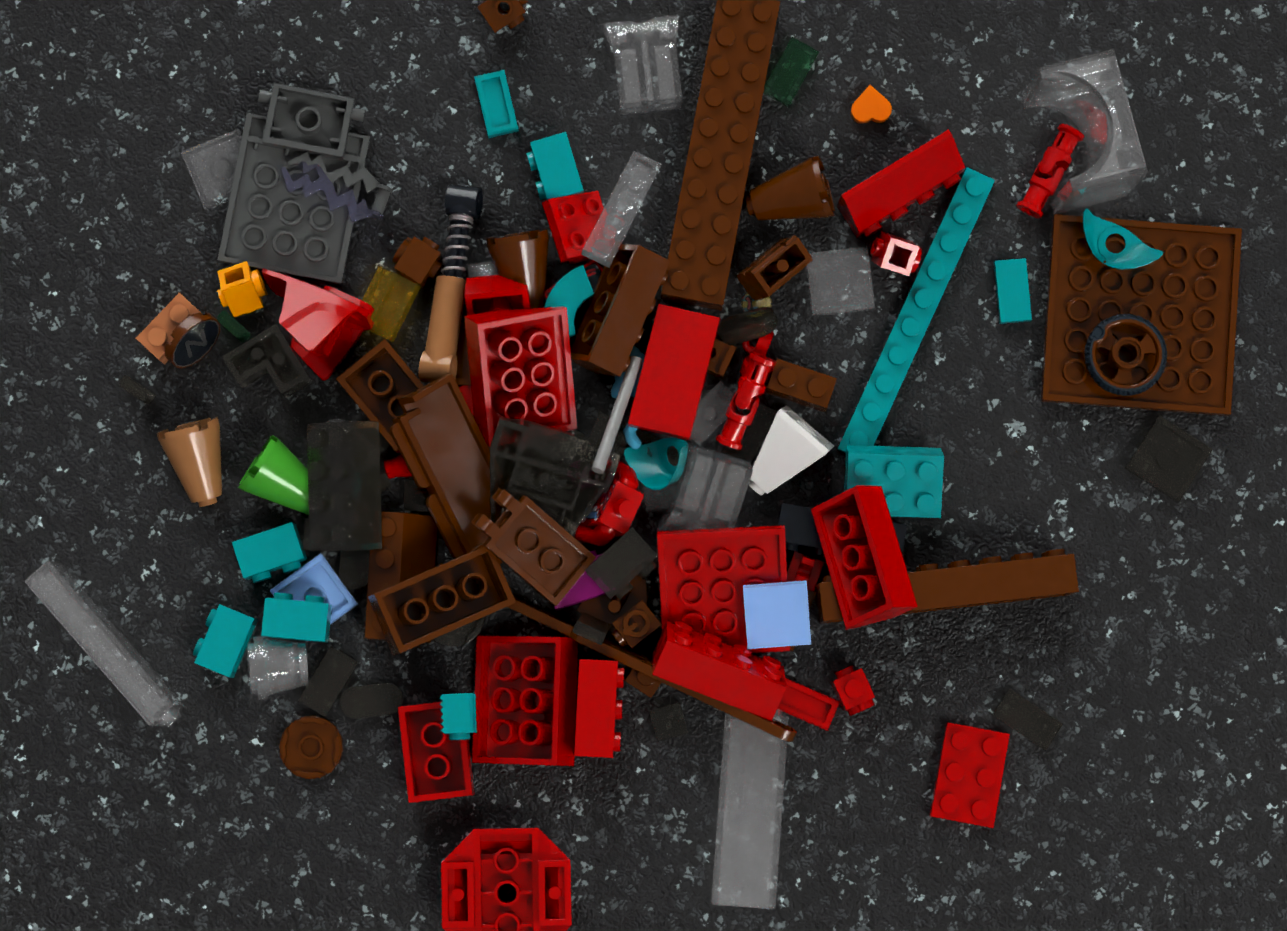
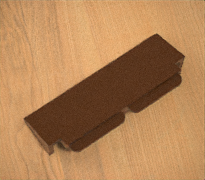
[390,374,512,564]

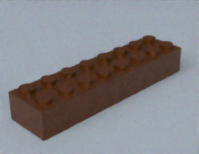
[815,549,1079,624]

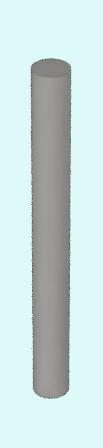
[592,356,643,474]

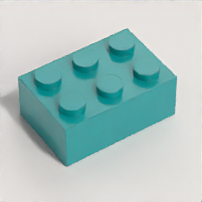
[844,445,944,518]

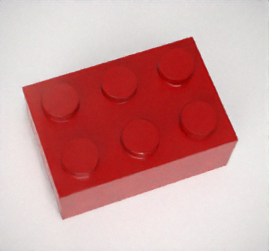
[574,659,624,758]
[398,702,475,803]

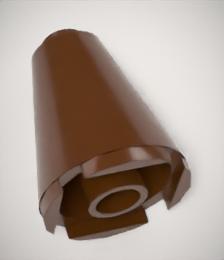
[746,155,835,220]
[486,229,549,308]

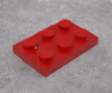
[930,722,1010,828]

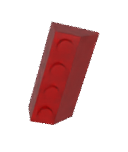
[837,129,965,238]
[811,485,918,630]

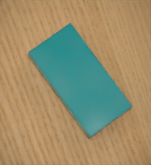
[474,70,519,138]
[994,258,1032,324]

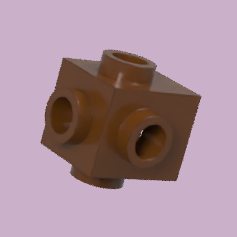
[478,0,528,33]

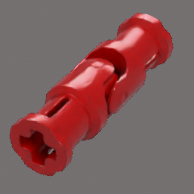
[1016,123,1084,219]
[715,352,777,450]

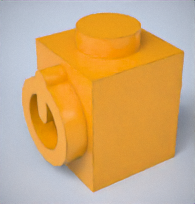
[217,261,268,317]

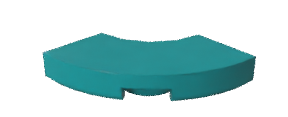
[544,265,594,338]

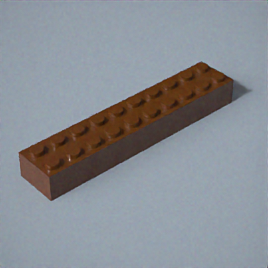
[661,0,780,311]

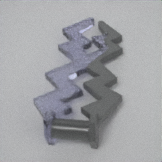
[281,152,393,222]

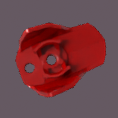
[261,268,375,381]

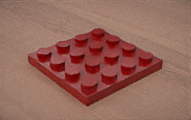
[657,525,790,653]

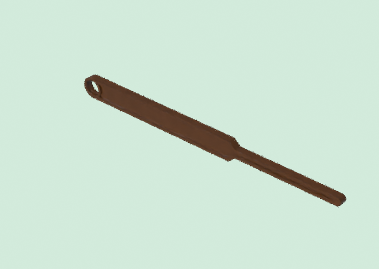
[439,563,797,742]

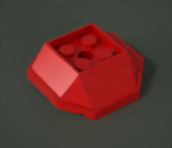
[441,827,572,931]

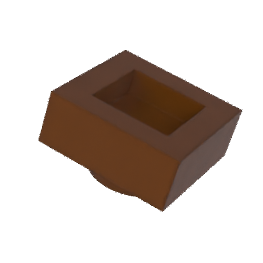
[625,654,662,698]

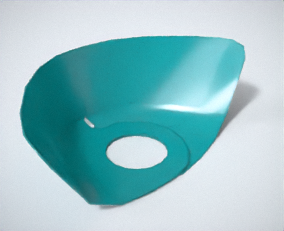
[1083,208,1163,269]
[624,437,689,490]

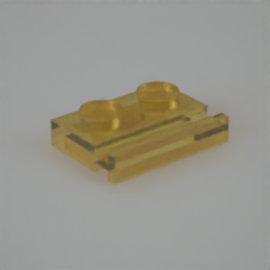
[362,266,421,342]

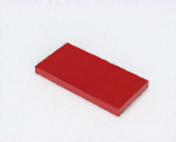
[628,304,720,440]

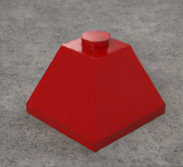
[464,275,531,315]

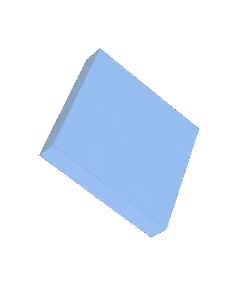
[270,553,358,642]
[743,580,811,649]

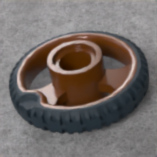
[1084,314,1167,396]

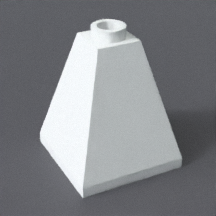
[748,405,834,496]

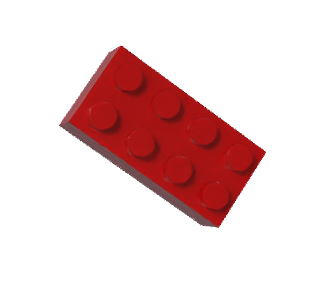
[652,621,787,721]

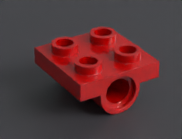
[542,190,615,264]

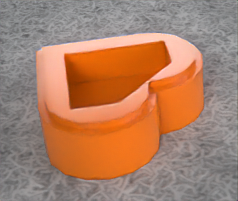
[850,85,892,124]

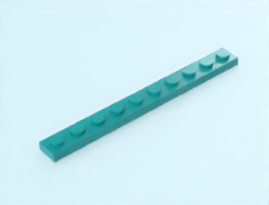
[837,167,995,454]

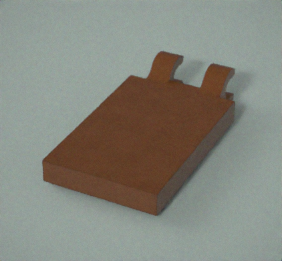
[471,488,596,606]

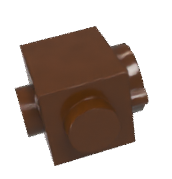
[392,236,444,289]
[611,600,662,649]

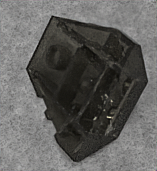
[490,417,621,536]

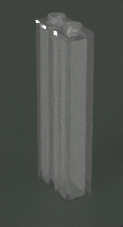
[24,560,184,727]
[710,709,789,910]

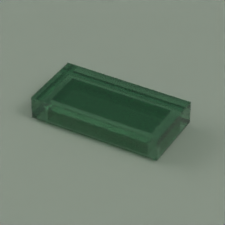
[763,37,819,107]

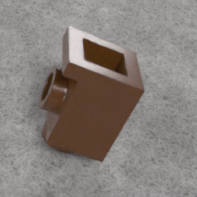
[707,339,737,380]

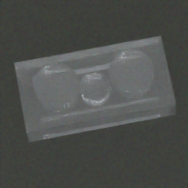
[690,381,738,446]

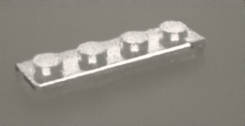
[581,151,662,268]

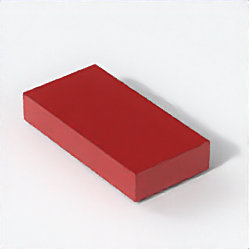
[777,678,840,731]

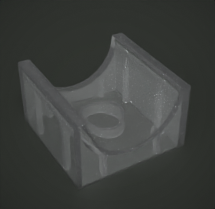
[1022,49,1148,214]

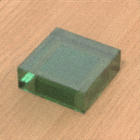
[217,310,251,343]

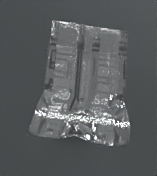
[603,15,682,116]
[657,444,753,531]

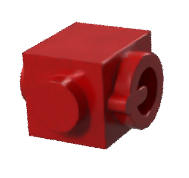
[871,231,922,276]
[831,666,875,716]

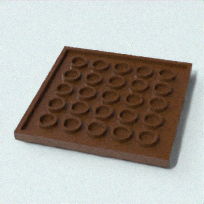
[1041,214,1242,416]

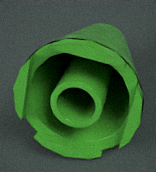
[238,435,329,516]

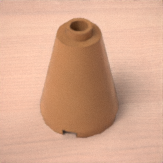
[157,417,222,507]

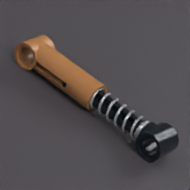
[419,185,483,383]

